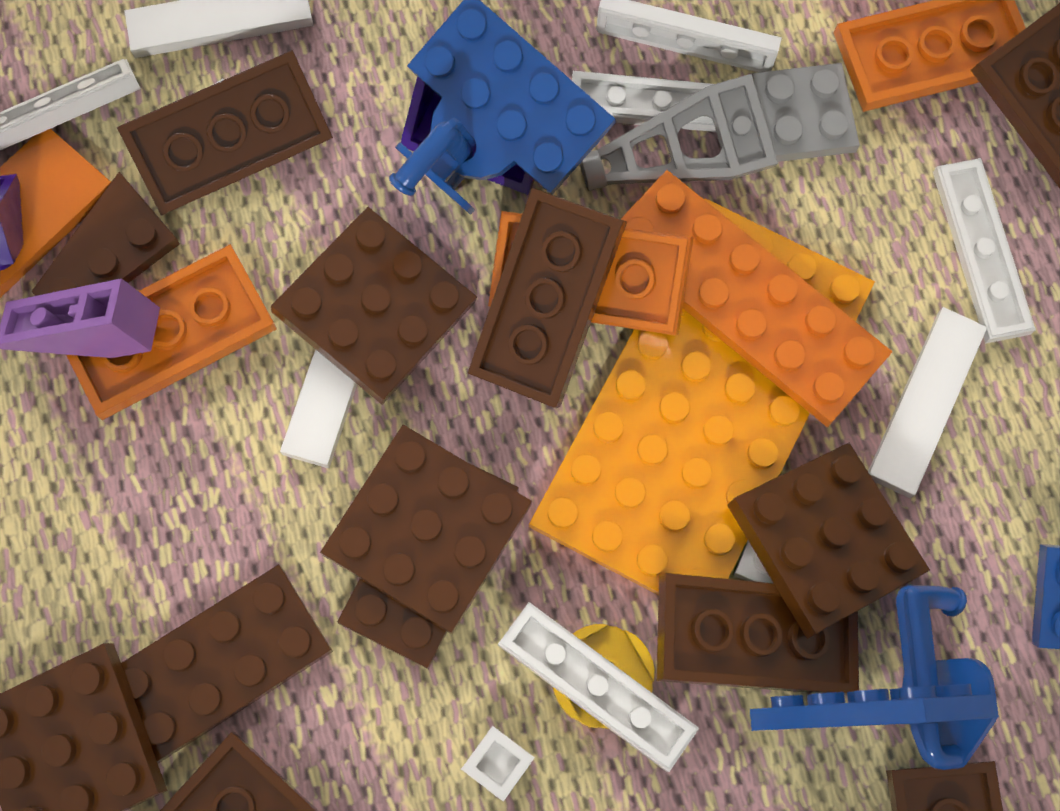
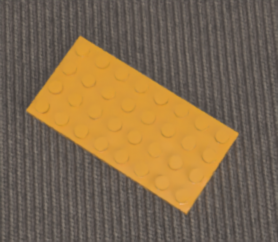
[529,198,875,596]

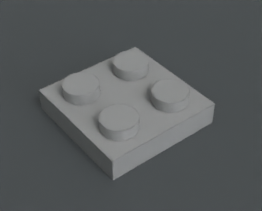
[752,63,860,162]

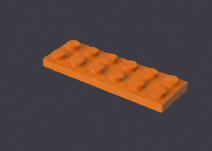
[621,170,893,428]

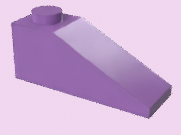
[0,279,160,358]

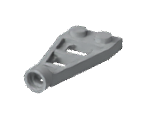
[580,74,778,191]

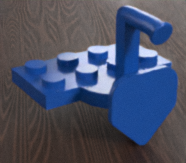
[389,0,616,215]
[750,585,999,770]

